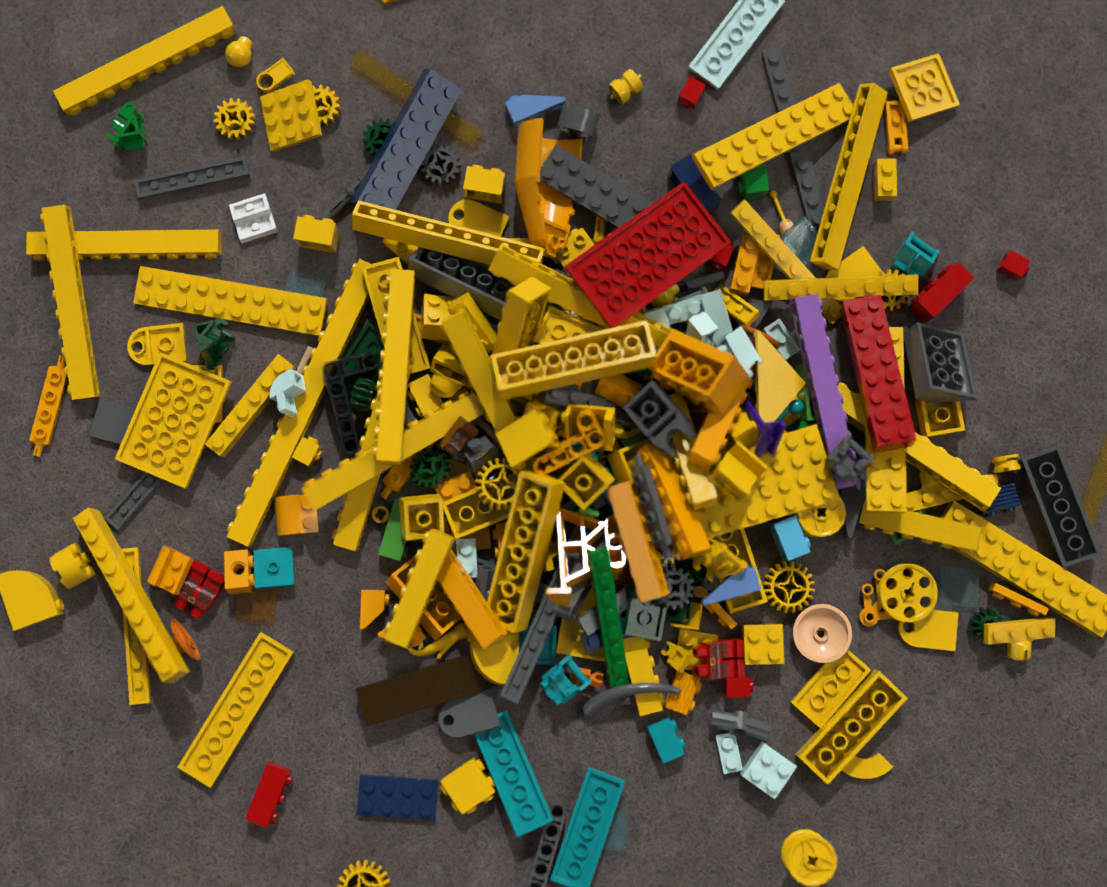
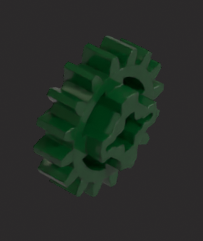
[362,118,395,156]
[409,447,452,490]

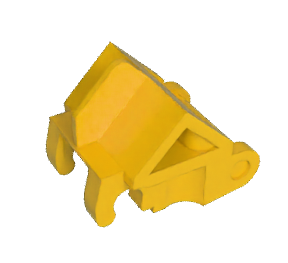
[693,537,747,582]

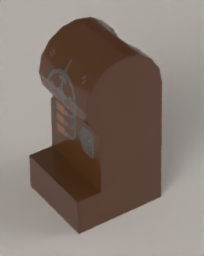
[440,416,478,456]

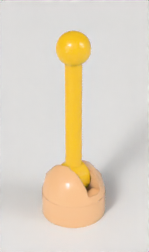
[769,191,795,235]

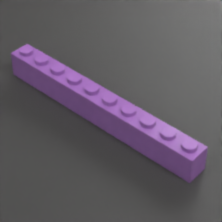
[790,294,860,489]

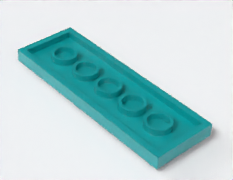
[475,710,554,837]
[550,767,626,887]

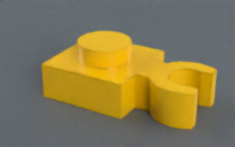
[661,641,693,673]

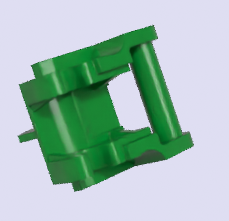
[106,102,147,151]

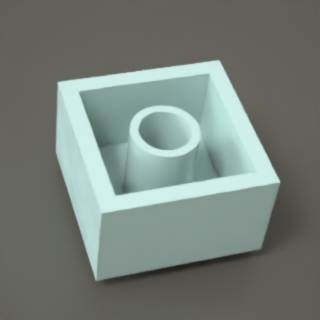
[740,741,797,799]

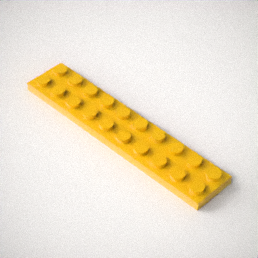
[691,83,853,190]
[133,266,328,336]
[865,327,907,514]

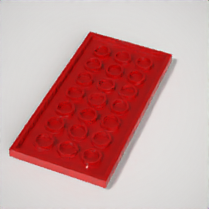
[564,181,732,329]

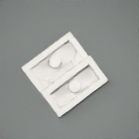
[229,193,278,243]

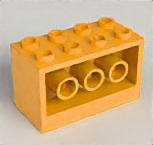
[648,329,748,413]

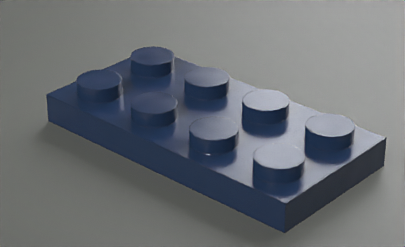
[357,774,438,820]

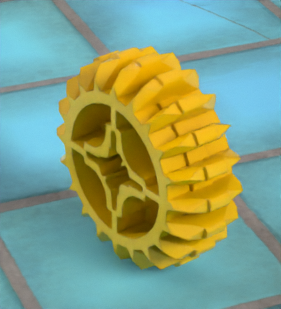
[475,458,524,511]
[762,561,815,613]
[337,860,391,887]

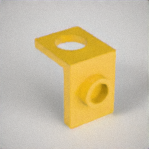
[671,602,703,630]

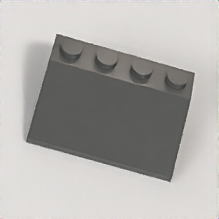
[903,322,977,403]

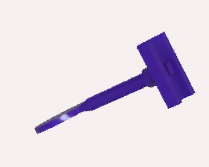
[741,388,786,457]

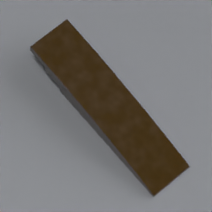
[355,653,498,727]

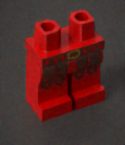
[174,560,225,619]
[692,638,745,680]

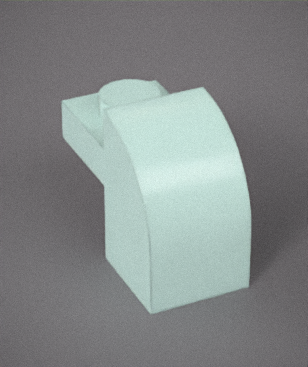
[270,369,306,418]

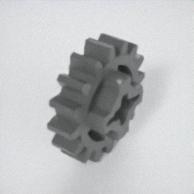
[420,144,461,186]
[657,567,695,610]

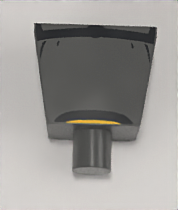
[463,437,509,480]

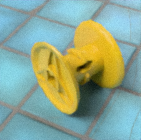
[791,496,846,538]
[781,829,837,886]

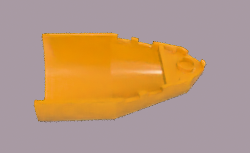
[515,118,582,258]

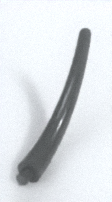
[582,683,681,718]

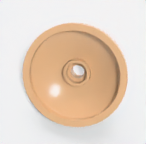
[793,604,852,663]

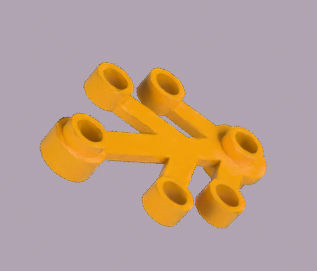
[859,568,912,626]

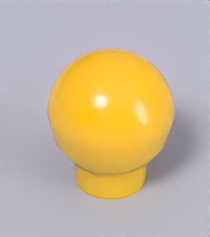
[225,36,253,68]
[650,284,680,308]

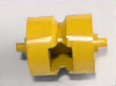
[608,69,644,105]

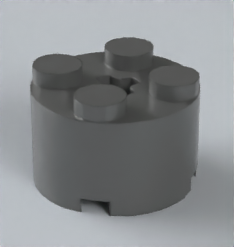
[557,105,599,142]

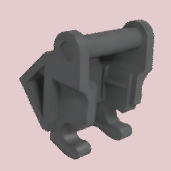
[825,433,875,483]

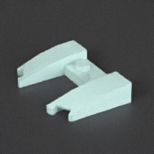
[645,289,733,348]
[695,326,763,405]

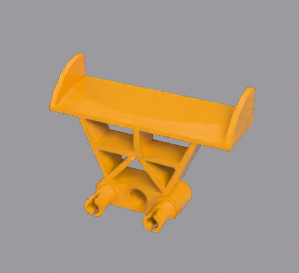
[546,493,625,607]

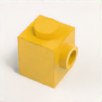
[292,436,323,467]

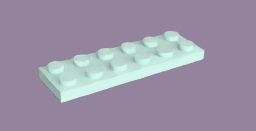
[688,0,785,90]

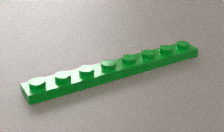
[588,546,630,689]

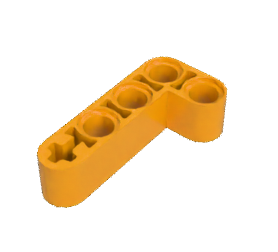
[533,409,604,475]

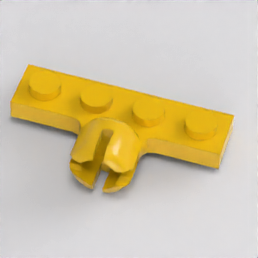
[906,471,963,512]
[984,617,1056,661]

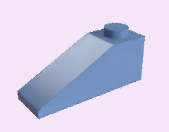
[505,95,566,128]
[701,564,761,605]

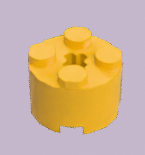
[49,543,95,589]

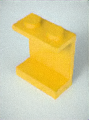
[562,404,616,451]
[496,409,559,471]
[708,441,768,504]

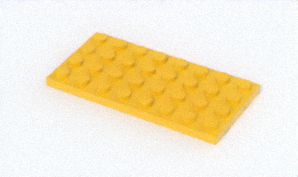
[675,424,840,538]

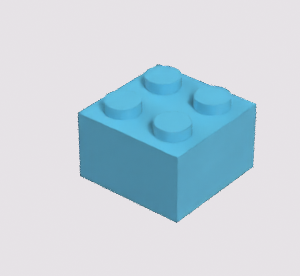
[768,516,811,561]

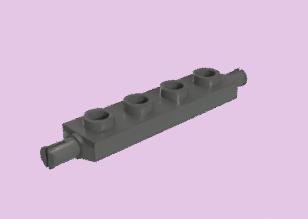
[631,454,673,559]

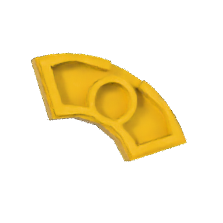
[842,753,893,779]

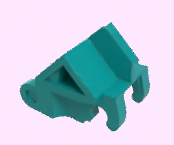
[890,231,940,277]
[539,654,592,706]

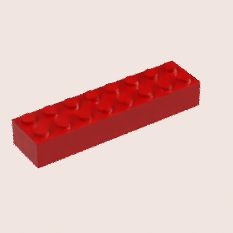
[840,295,917,453]

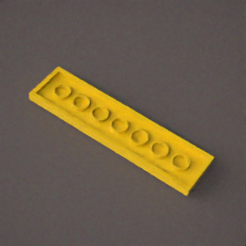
[177,632,294,788]

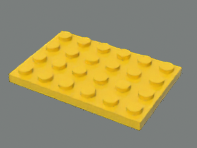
[115,352,232,489]

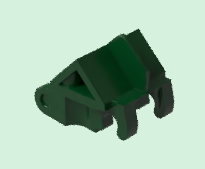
[193,318,235,370]

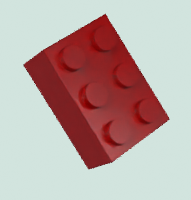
[909,261,975,323]

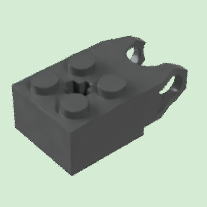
[623,381,696,457]

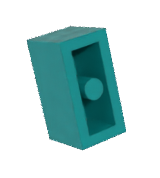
[646,716,686,764]

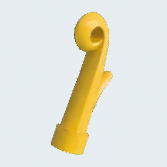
[407,622,467,659]

